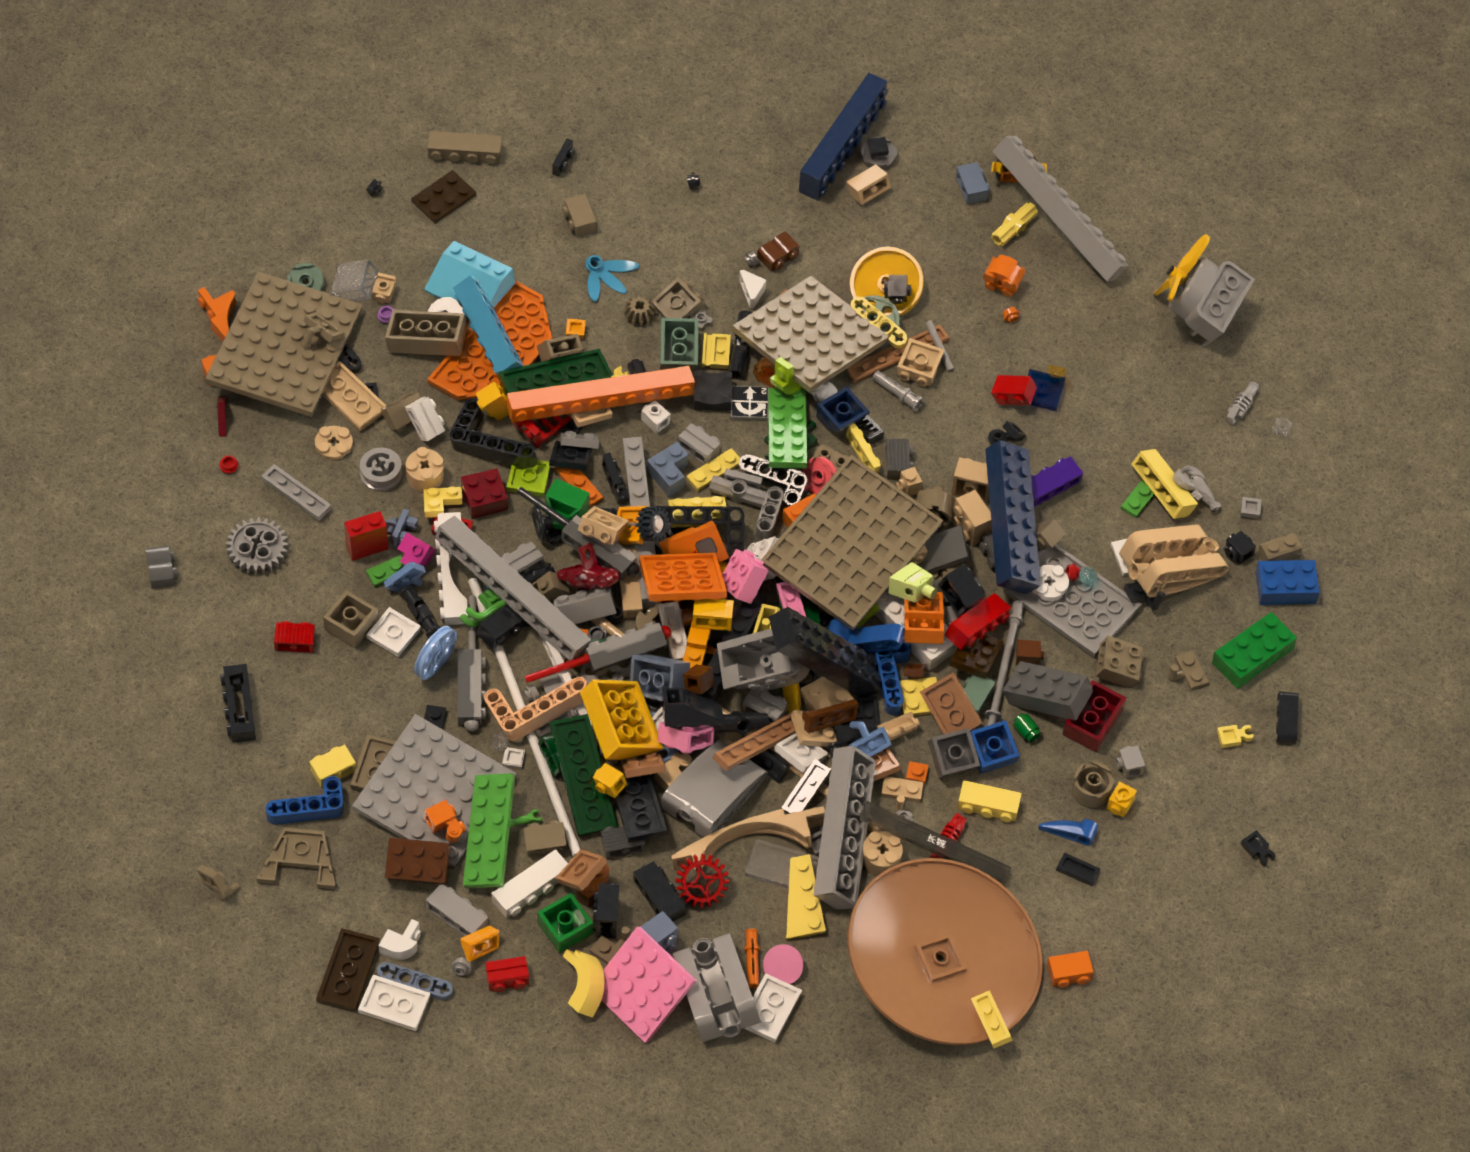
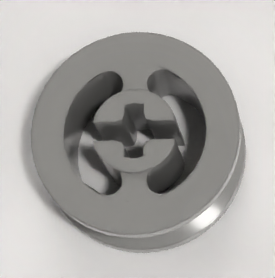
[360,448,402,491]

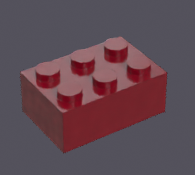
[1062,680,1127,752]

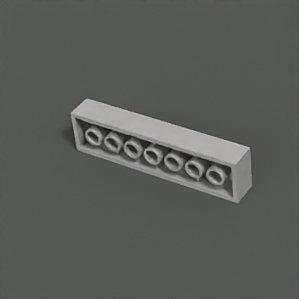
[814,745,876,910]

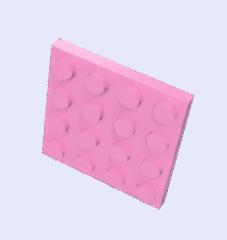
[601,927,697,1043]

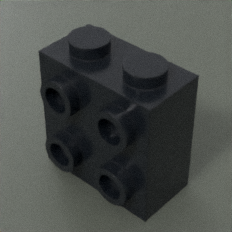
[593,883,619,939]

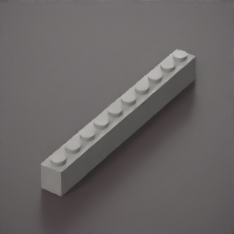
[992,136,1129,282]
[623,437,661,610]
[435,515,591,661]

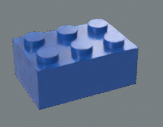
[1255,560,1320,605]

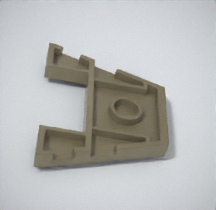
[257,828,336,890]

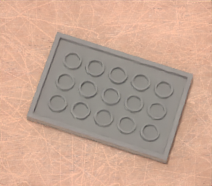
[1003,544,1141,657]

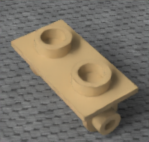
[877,711,920,741]

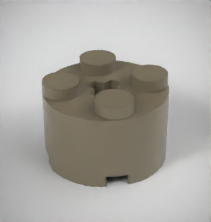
[916,486,955,528]
[1072,762,1114,808]

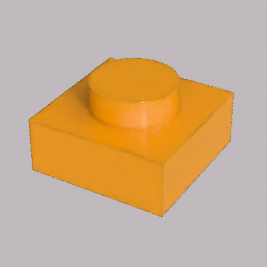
[566,319,586,339]

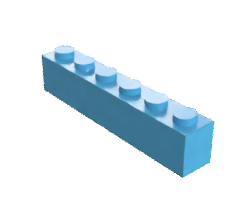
[453,275,524,375]

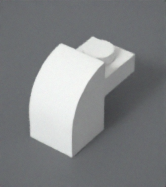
[379,919,421,960]

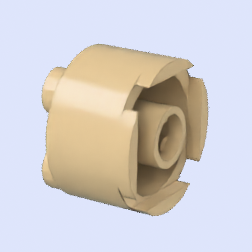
[406,447,444,492]
[862,831,903,876]

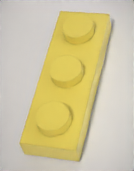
[845,423,881,474]
[686,448,740,492]
[971,990,1013,1048]

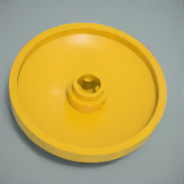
[850,247,924,316]

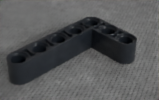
[449,398,538,468]
[659,506,745,561]

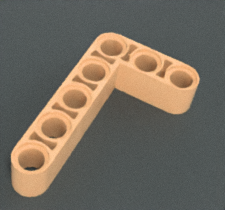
[484,677,588,741]

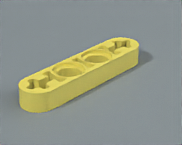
[851,296,908,349]

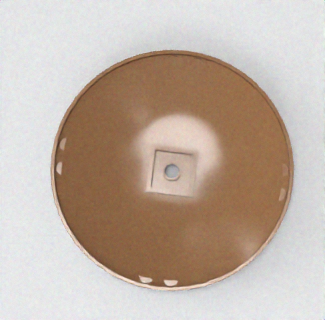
[847,858,1042,1045]

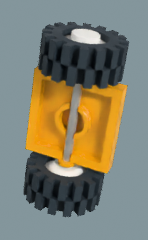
[600,506,670,545]

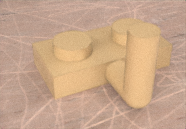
[881,777,923,811]

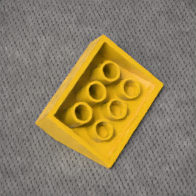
[580,680,664,760]

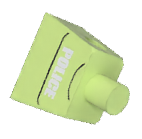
[888,562,938,602]

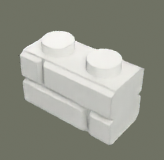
[405,397,445,441]

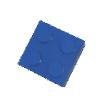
[970,720,1020,774]

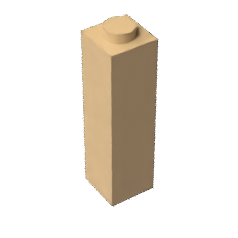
[619,547,643,619]

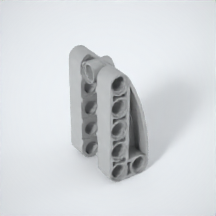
[662,740,768,838]
[672,933,761,1043]

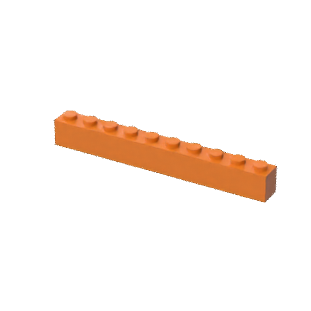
[506,366,695,422]

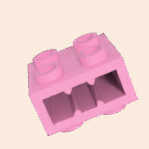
[722,549,769,604]
[658,722,714,754]

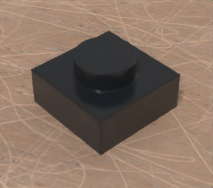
[1002,421,1027,441]

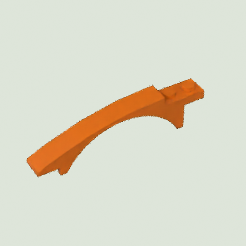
[197,287,237,342]

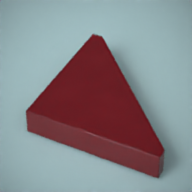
[217,396,226,437]

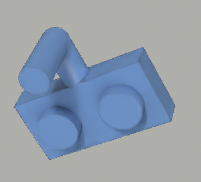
[384,562,426,592]
[849,721,892,757]

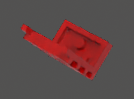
[512,416,571,448]

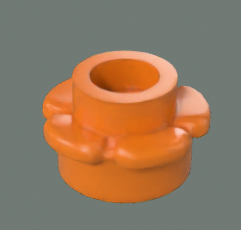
[1002,307,1020,323]

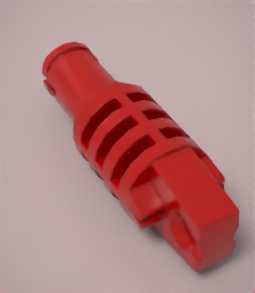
[930,813,966,859]

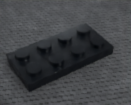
[615,773,667,843]

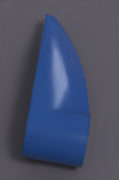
[1038,819,1098,846]

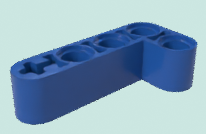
[828,619,905,653]
[874,639,911,716]
[265,776,344,825]

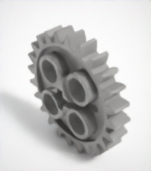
[226,517,289,575]

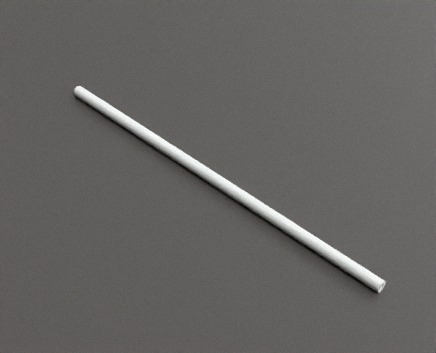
[468,578,580,857]

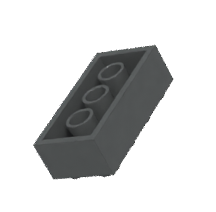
[1003,661,1093,720]

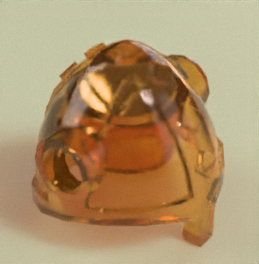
[753,356,775,388]

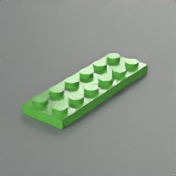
[768,388,807,469]
[463,773,515,888]

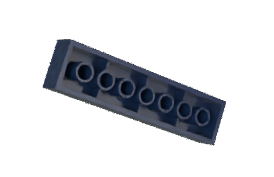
[799,72,888,201]
[985,440,1041,594]

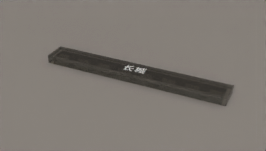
[859,801,1011,886]

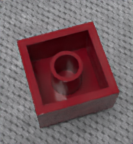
[461,468,508,519]

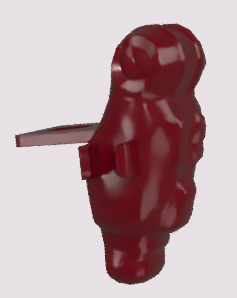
[557,543,620,589]

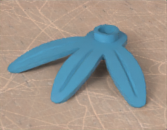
[585,255,639,302]

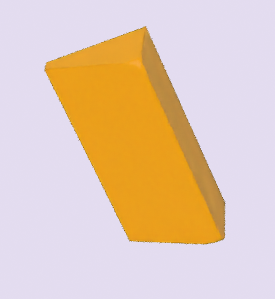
[460,926,499,962]

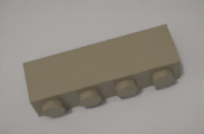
[428,131,502,164]

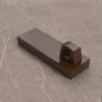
[802,699,858,733]

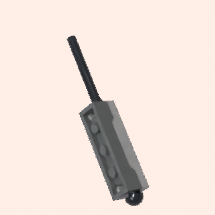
[517,487,640,582]

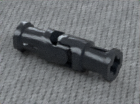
[399,584,441,638]

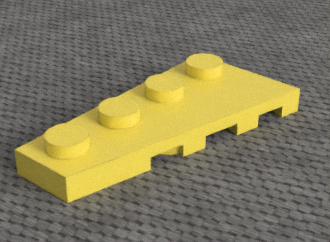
[786,854,826,940]

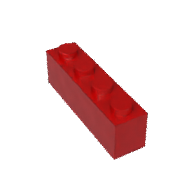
[944,593,1012,650]

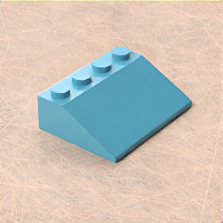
[424,241,516,308]

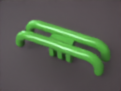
[460,588,507,627]

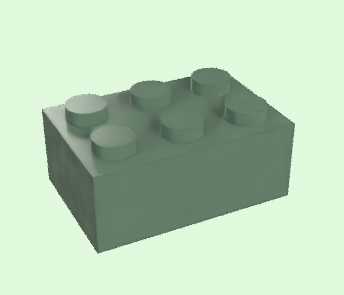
[660,318,699,377]

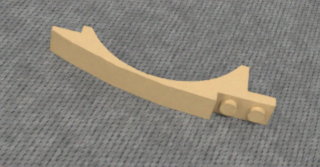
[672,806,825,873]

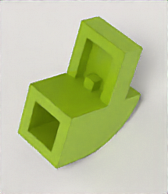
[770,357,802,394]

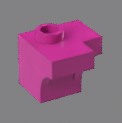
[397,532,437,566]

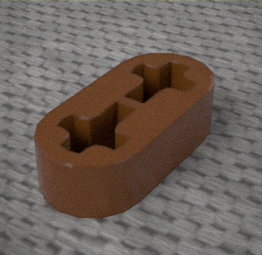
[680,608,693,629]

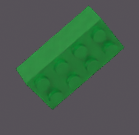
[1212,612,1297,689]

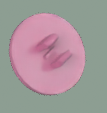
[763,944,804,984]

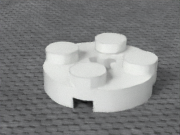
[1032,565,1069,601]

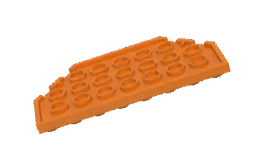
[427,280,552,401]

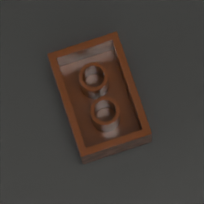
[385,838,452,885]

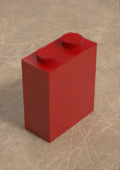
[344,511,388,561]

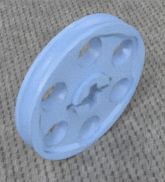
[414,626,457,680]

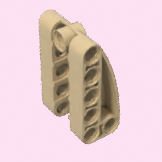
[1119,525,1229,597]

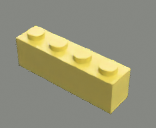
[1131,449,1198,519]

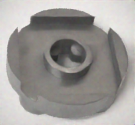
[861,137,897,169]

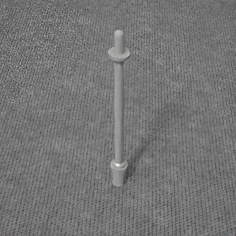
[985,600,1025,726]

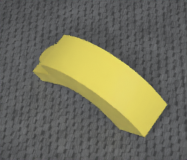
[563,949,605,1018]

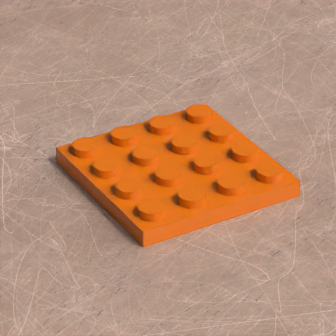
[639,553,727,602]

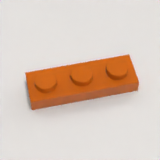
[555,467,603,508]

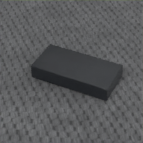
[1056,853,1101,886]

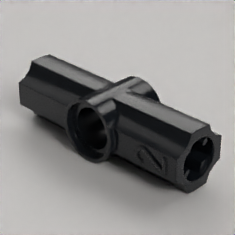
[714,711,770,734]

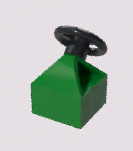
[532,478,590,543]

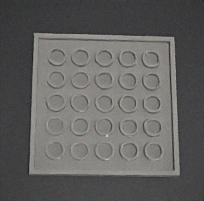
[352,714,516,868]

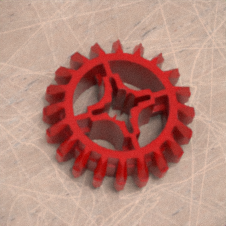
[675,853,730,908]

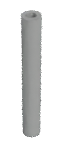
[925,320,954,372]

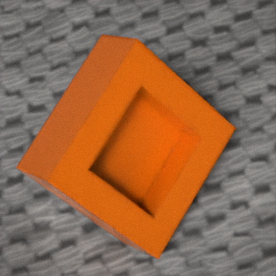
[906,761,929,785]

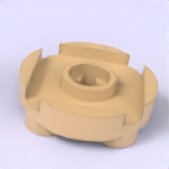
[315,426,353,460]

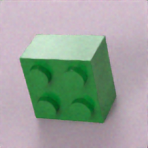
[537,893,593,953]

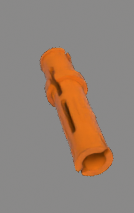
[744,928,760,989]

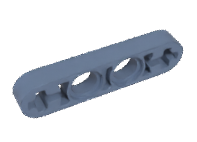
[377,962,453,1001]

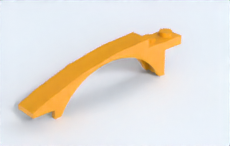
[683,562,728,668]

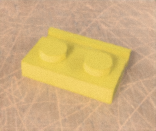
[702,333,731,369]

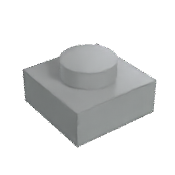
[1240,497,1261,519]

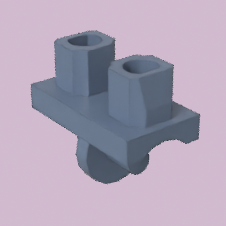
[385,509,418,547]

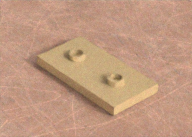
[322,361,386,431]

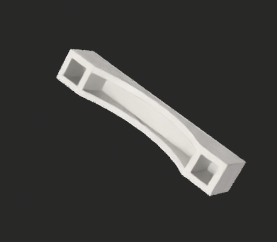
[434,512,468,625]

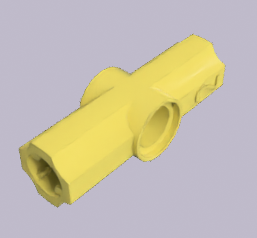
[991,202,1038,246]

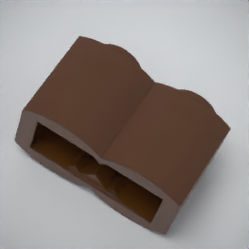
[757,231,800,271]

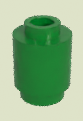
[1013,714,1041,743]

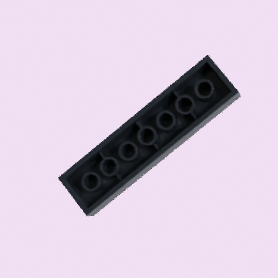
[769,607,882,698]

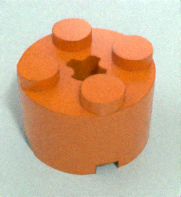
[983,255,1025,297]

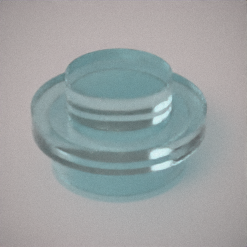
[1079,567,1097,586]

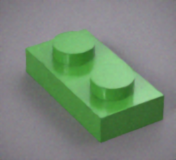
[1120,481,1155,518]
[366,555,405,588]

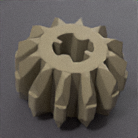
[624,295,655,326]

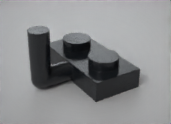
[1123,582,1165,610]

